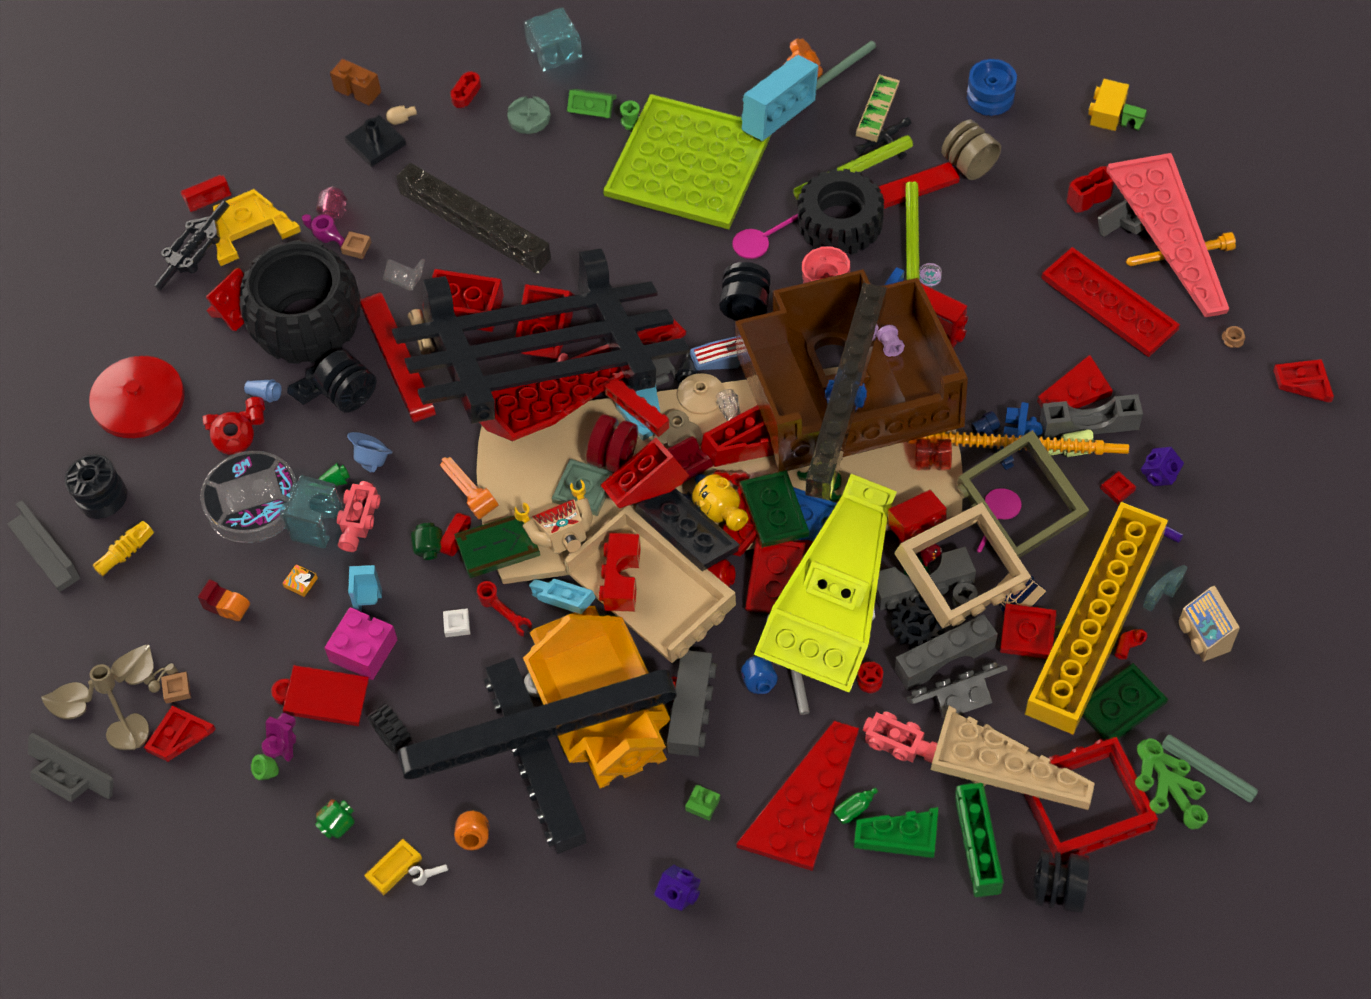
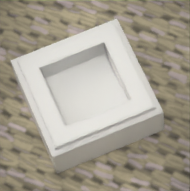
[443,608,470,637]

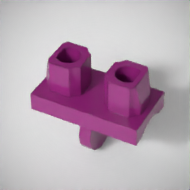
[262,713,296,762]

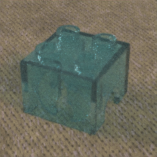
[524,7,582,72]
[280,475,343,549]

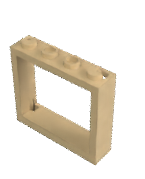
[894,503,1031,629]

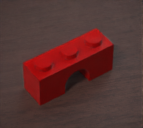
[599,533,641,612]

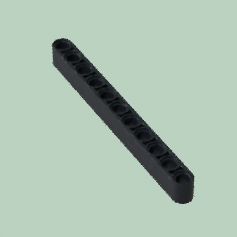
[397,670,677,780]

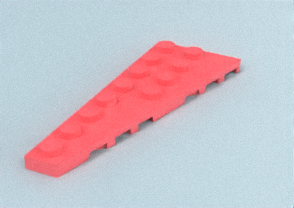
[1107,153,1229,318]

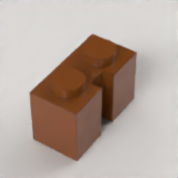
[330,59,381,105]

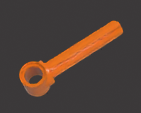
[440,457,499,520]

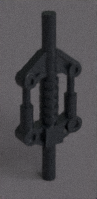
[153,200,230,291]

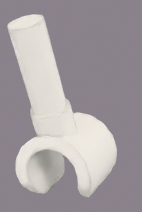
[409,864,448,886]

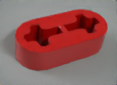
[450,71,481,108]
[440,513,471,556]

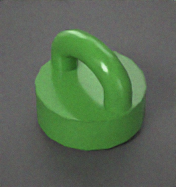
[251,754,279,780]

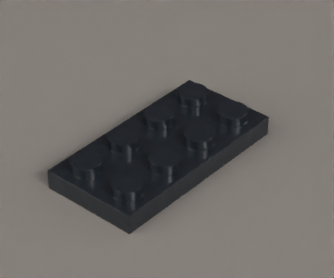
[635,488,740,572]

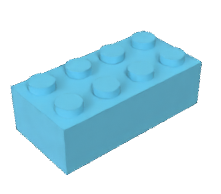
[742,55,819,141]

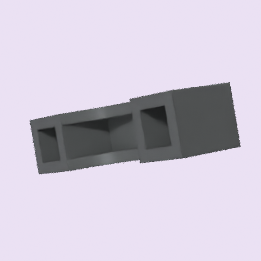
[1040,394,1143,439]
[875,547,976,611]
[895,614,997,691]

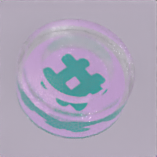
[919,263,942,286]

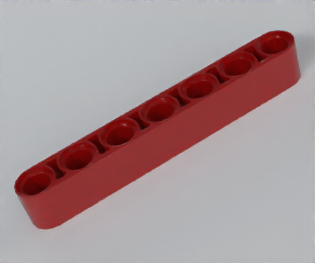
[361,292,436,423]

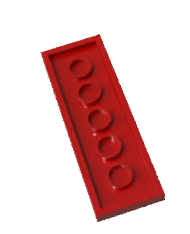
[1041,247,1180,357]

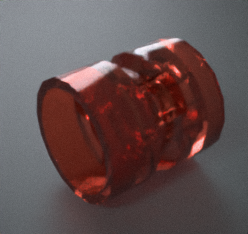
[915,439,952,471]

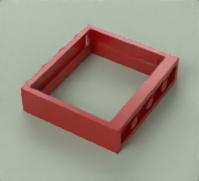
[1023,737,1158,862]

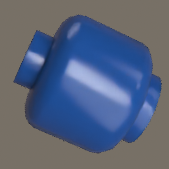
[741,656,778,694]

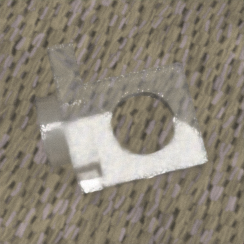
[383,259,425,291]

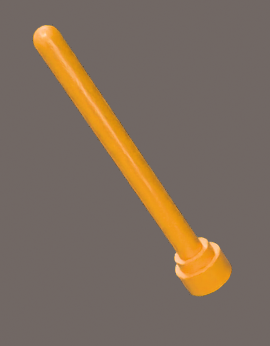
[1126,232,1236,266]

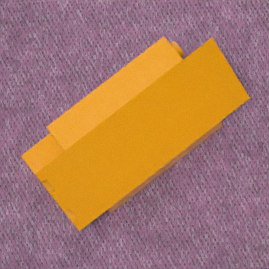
[523,606,671,789]

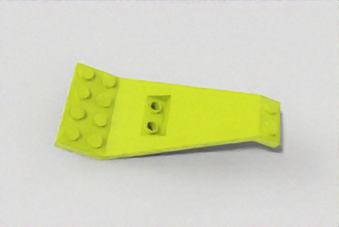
[754,474,897,693]

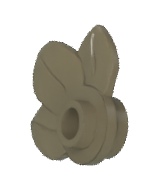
[655,410,703,448]

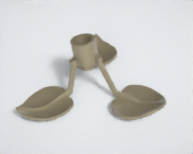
[41,644,154,750]

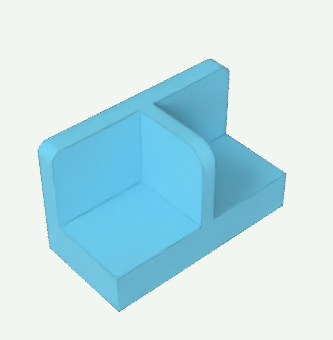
[348,565,382,612]

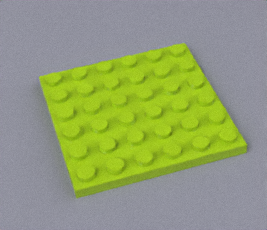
[603,94,772,229]

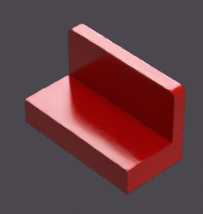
[181,175,231,212]

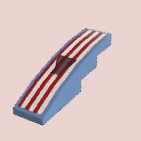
[690,336,740,370]

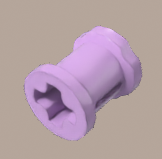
[877,325,905,357]

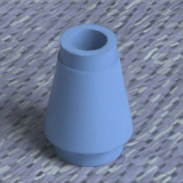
[244,379,281,402]

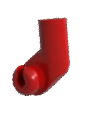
[1115,629,1147,660]

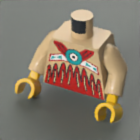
[514,480,593,553]

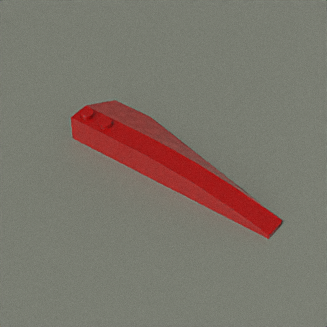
[479,319,686,441]

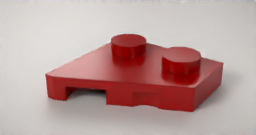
[1273,359,1334,402]
[144,706,215,762]

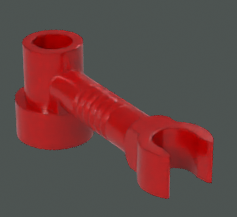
[203,397,265,430]
[477,581,532,636]

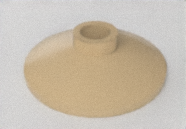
[677,373,725,414]

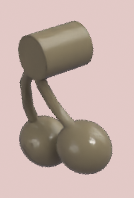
[144,664,179,693]

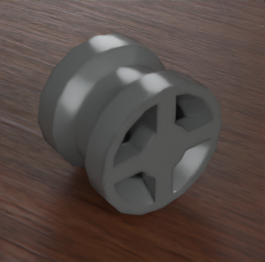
[951,582,978,609]

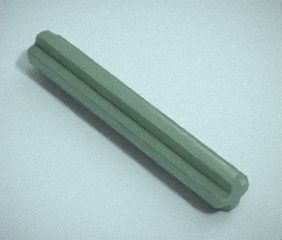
[1162,735,1258,802]

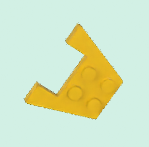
[213,189,301,266]

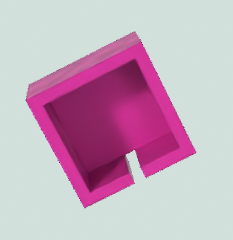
[324,607,398,680]

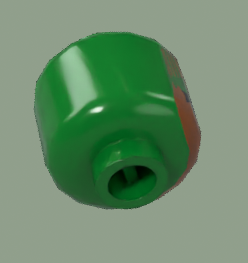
[315,799,355,839]

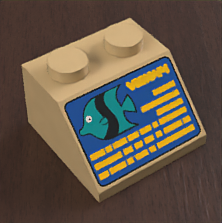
[1179,586,1240,662]

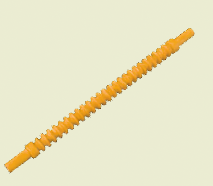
[908,431,1129,455]

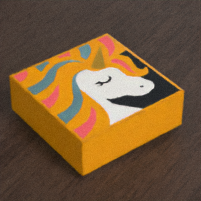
[282,564,318,597]

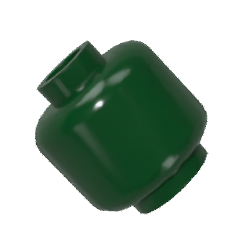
[411,523,443,560]

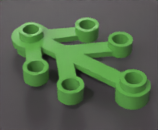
[1135,739,1208,829]

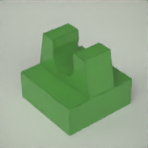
[1121,104,1147,131]
[685,785,720,821]

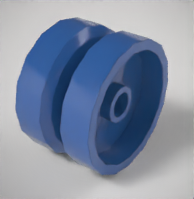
[967,59,1017,116]

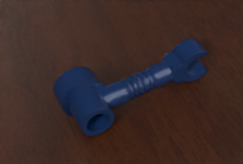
[971,411,1014,470]

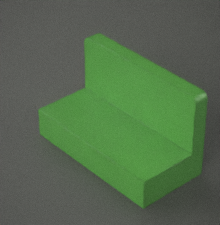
[567,89,617,118]

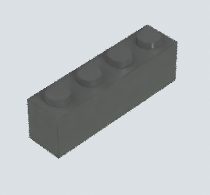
[667,651,717,757]

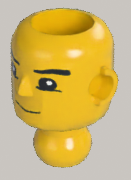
[692,474,748,531]

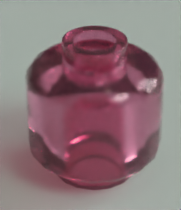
[316,187,347,221]

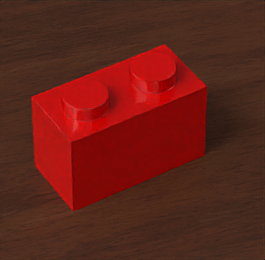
[888,489,947,542]

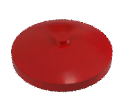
[89,356,185,438]

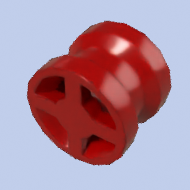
[857,661,884,693]

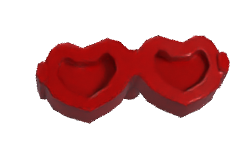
[712,470,750,487]

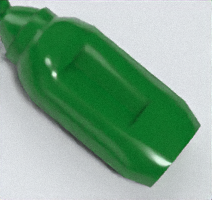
[833,788,878,825]

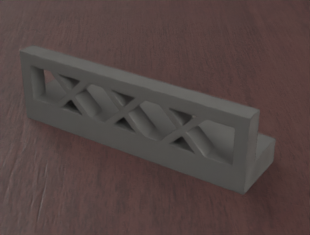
[7,501,81,592]

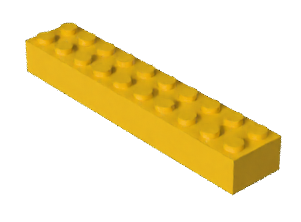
[1025,502,1168,735]

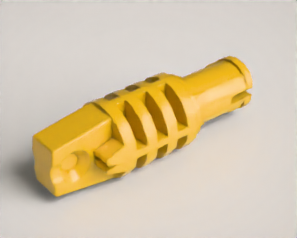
[92,521,154,577]

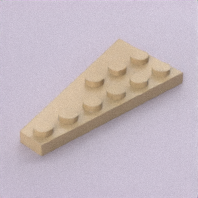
[931,706,1095,810]

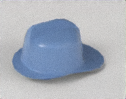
[347,432,393,472]

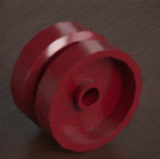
[586,414,638,473]

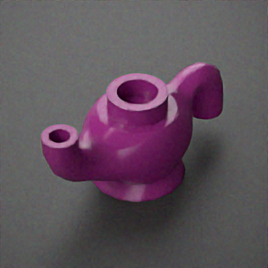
[302,214,345,248]

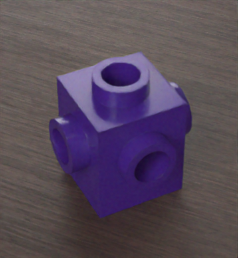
[1141,447,1184,486]
[654,865,701,911]

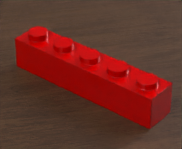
[605,377,669,437]

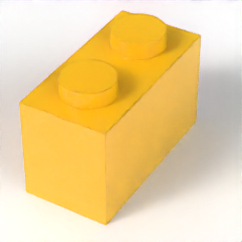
[1088,79,1129,131]

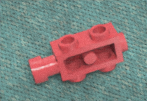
[337,481,381,552]
[863,712,938,763]

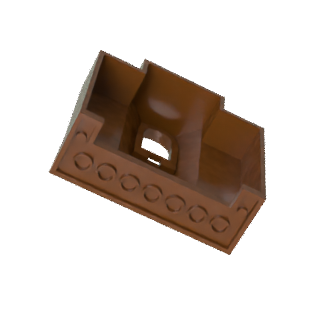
[735,269,968,472]

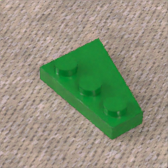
[854,807,939,858]

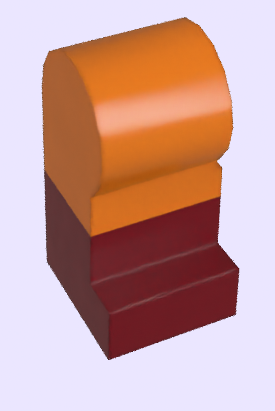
[198,579,251,621]

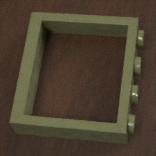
[957,430,1089,558]

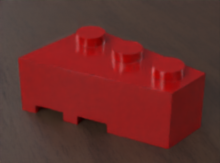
[701,405,774,467]

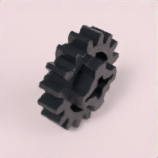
[891,597,945,650]

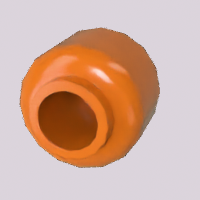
[454,811,490,851]

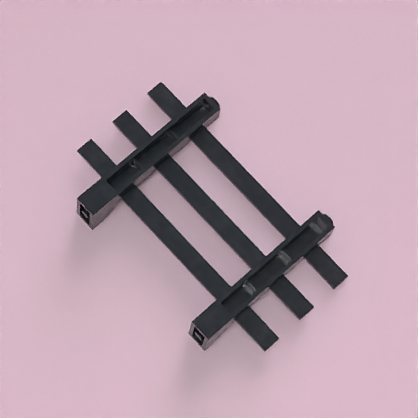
[392,248,690,424]

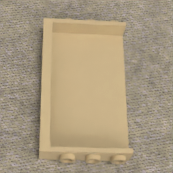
[565,505,736,663]

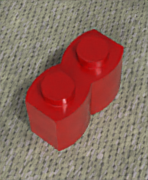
[1067,166,1115,213]

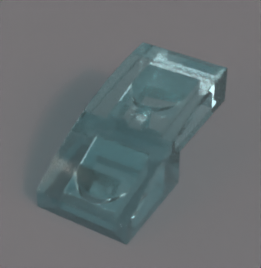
[1143,565,1188,611]

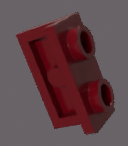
[667,436,713,483]

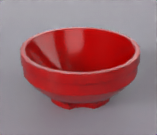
[210,412,254,455]

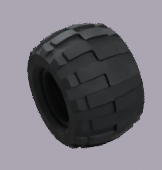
[240,240,361,364]

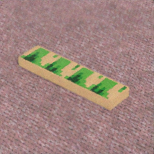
[856,75,900,142]

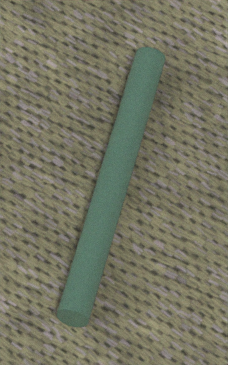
[816,41,876,90]

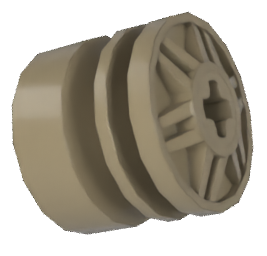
[941,119,1002,180]

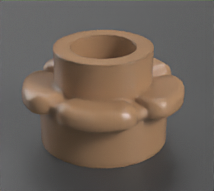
[1222,326,1245,348]

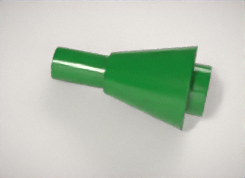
[305,463,350,495]

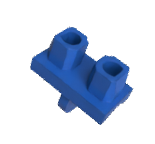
[1003,402,1043,452]

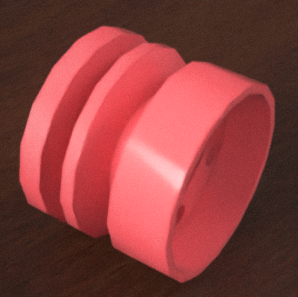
[802,247,851,283]

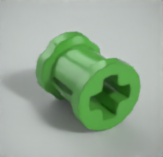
[620,101,640,130]

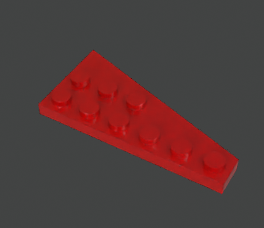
[737,721,859,871]

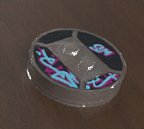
[200,451,300,543]

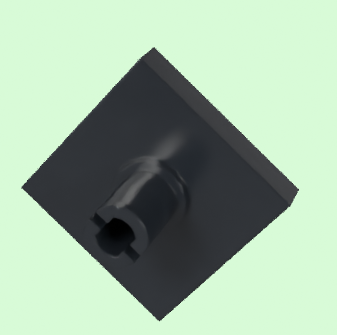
[345,115,406,167]

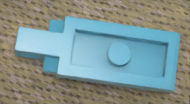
[529,579,596,614]

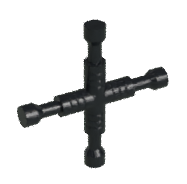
[855,113,912,160]

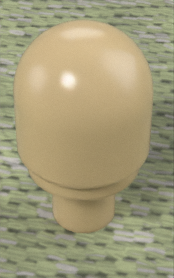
[386,105,417,125]

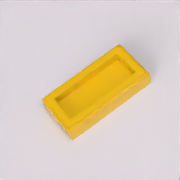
[364,839,422,895]

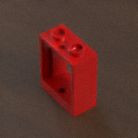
[921,283,968,348]

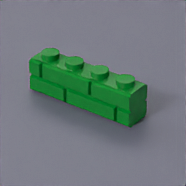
[955,783,1003,897]

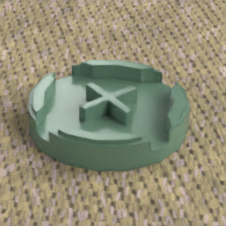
[507,96,551,134]

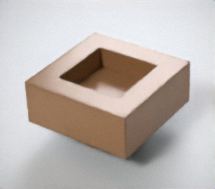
[341,231,371,259]
[161,672,191,704]

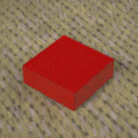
[1101,471,1136,504]

